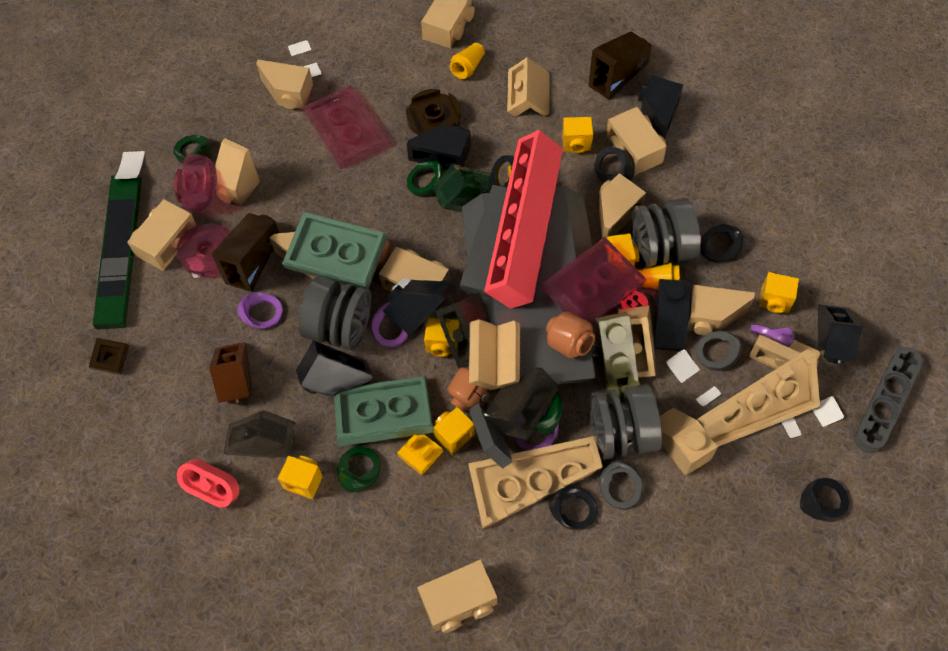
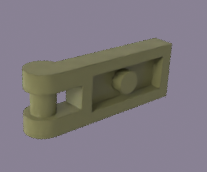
[595,312,640,400]

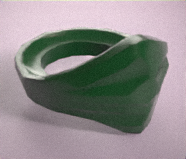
[173,135,211,165]
[407,161,448,197]
[523,386,563,434]
[337,446,381,493]

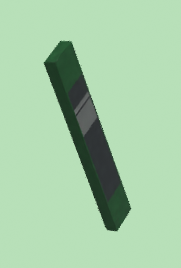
[93,174,142,329]

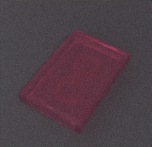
[303,85,389,170]
[541,237,647,325]

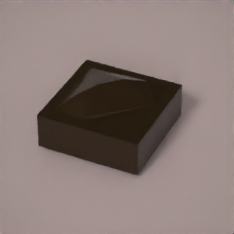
[89,338,129,375]

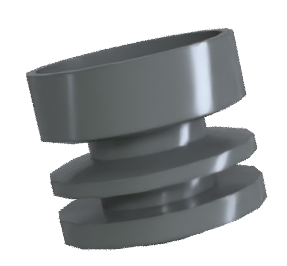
[633,198,700,268]
[299,276,371,351]
[590,384,662,459]

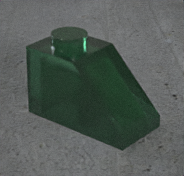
[432,164,491,212]

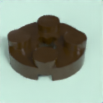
[406,89,461,135]

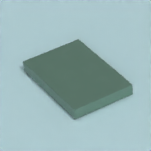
[282,212,388,289]
[334,376,434,447]

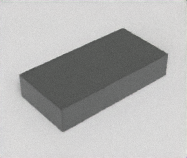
[469,403,513,469]

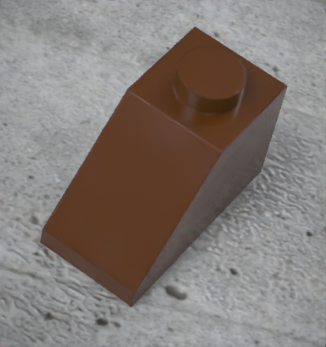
[209,342,252,404]

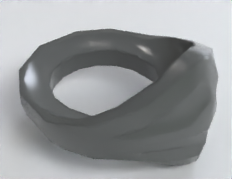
[696,331,743,371]
[599,460,643,510]

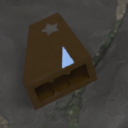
[588,32,652,100]
[212,213,279,292]

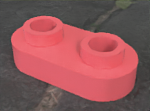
[177,459,240,508]

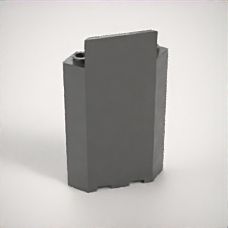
[462,186,604,389]

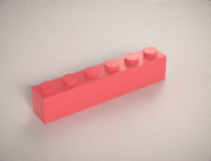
[484,130,563,309]

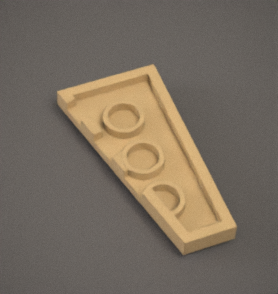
[697,348,820,447]
[468,436,602,529]

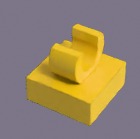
[397,434,443,475]

